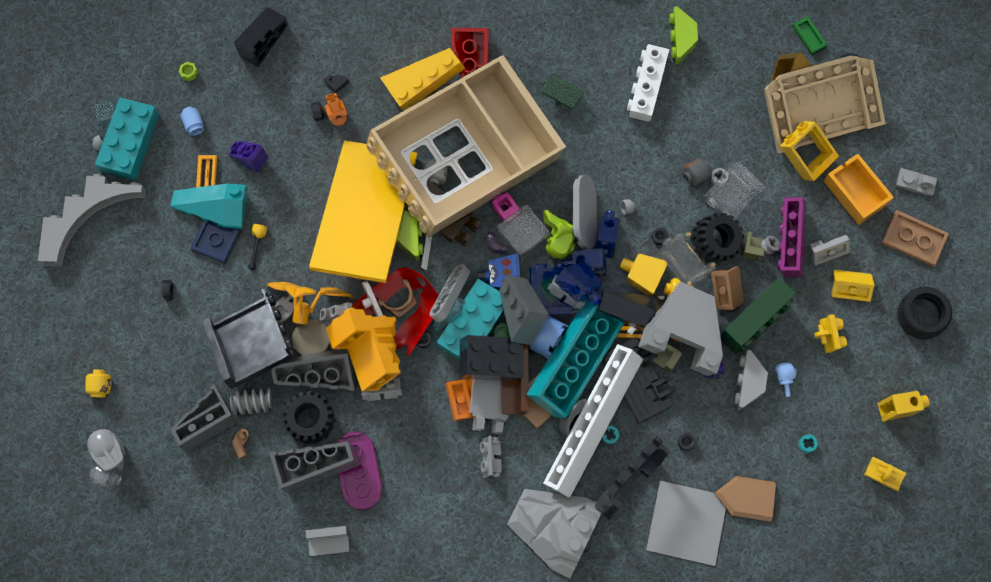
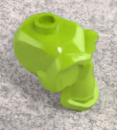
[543,210,575,260]

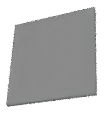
[646,481,726,566]

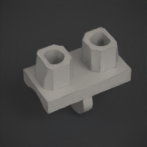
[320,302,352,327]

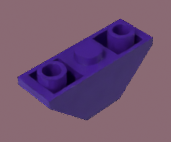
[229,141,269,172]

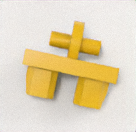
[814,315,847,353]
[864,457,906,491]

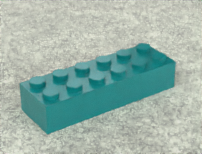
[526,299,624,419]

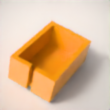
[823,154,894,225]

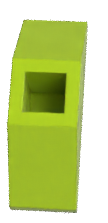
[669,7,698,64]
[396,210,423,261]

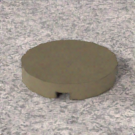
[292,320,330,355]

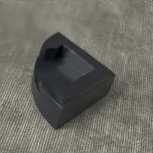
[323,75,349,93]

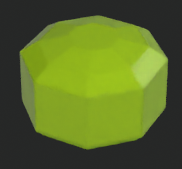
[179,62,198,81]

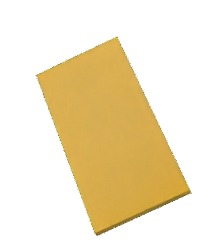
[309,140,417,283]

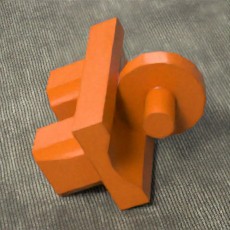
[324,93,347,126]

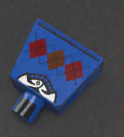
[477,254,520,291]

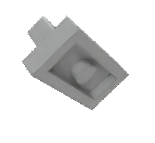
[895,168,937,197]
[810,235,850,266]

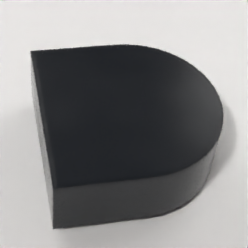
[162,280,174,301]

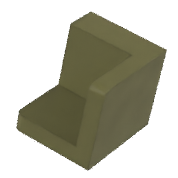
[742,231,765,261]
[651,344,682,373]

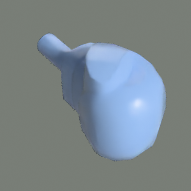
[775,362,797,397]

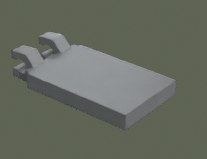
[469,379,509,434]

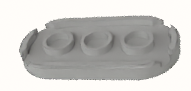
[573,174,597,249]

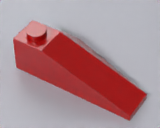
[451,28,490,78]

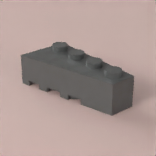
[271,349,357,391]
[269,442,360,493]

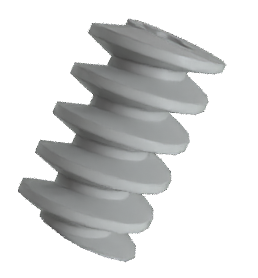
[230,388,273,415]

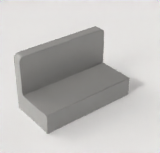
[306,526,349,556]

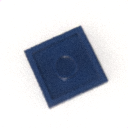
[190,220,241,264]

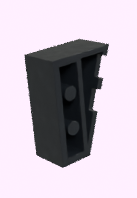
[234,7,288,67]

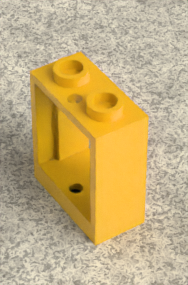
[780,121,839,181]

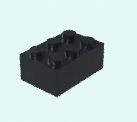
[459,335,523,382]

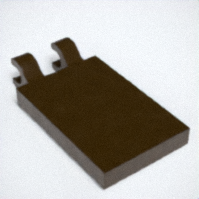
[405,180,482,246]

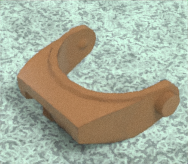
[377,279,417,318]

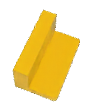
[831,270,875,302]

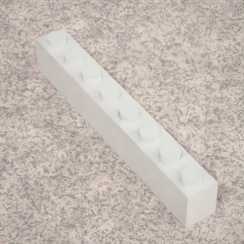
[543,344,643,498]

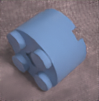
[529,315,569,359]

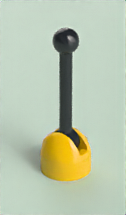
[248,224,268,270]

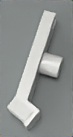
[362,281,383,317]

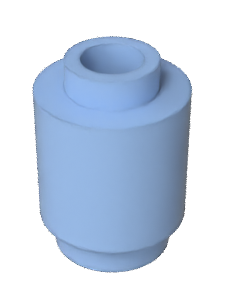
[180,107,204,136]

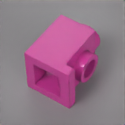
[492,192,520,225]

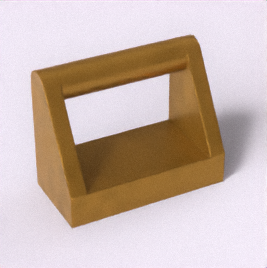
[770,52,812,83]

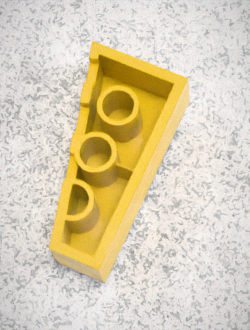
[381,48,465,111]

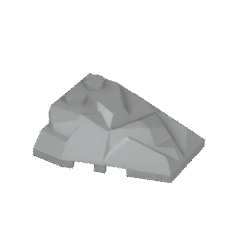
[507,489,601,579]

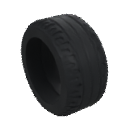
[897,287,952,339]

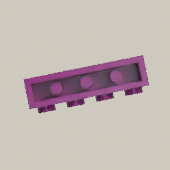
[778,197,807,277]

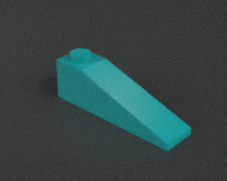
[170,184,248,229]

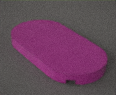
[338,432,382,510]

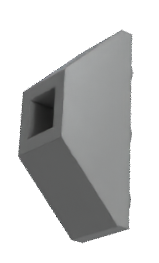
[734,350,768,411]

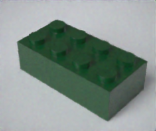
[720,278,796,354]

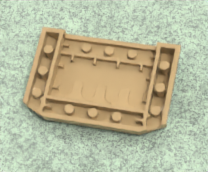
[764,56,886,154]

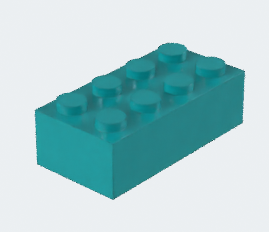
[95,97,159,181]
[437,279,505,361]

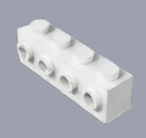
[627,44,669,122]

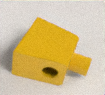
[619,254,668,296]
[877,391,929,422]

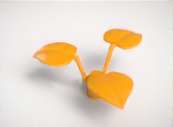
[267,282,354,324]

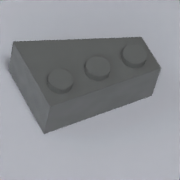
[499,275,549,345]
[171,384,237,453]

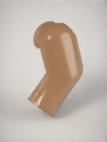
[232,429,249,459]

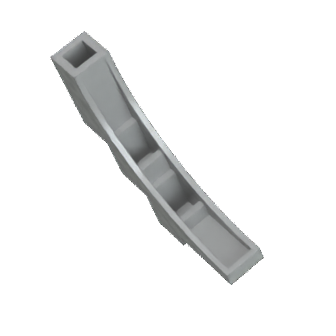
[38,174,146,267]

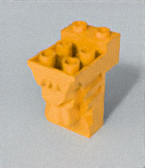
[326,308,401,391]

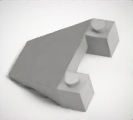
[638,282,723,376]

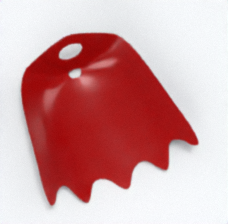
[351,267,439,356]

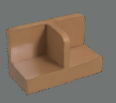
[711,266,744,310]

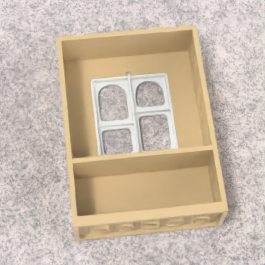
[366,55,566,237]

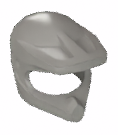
[87,429,125,471]

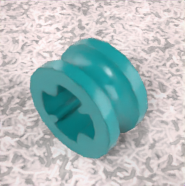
[602,426,619,445]
[799,434,818,453]

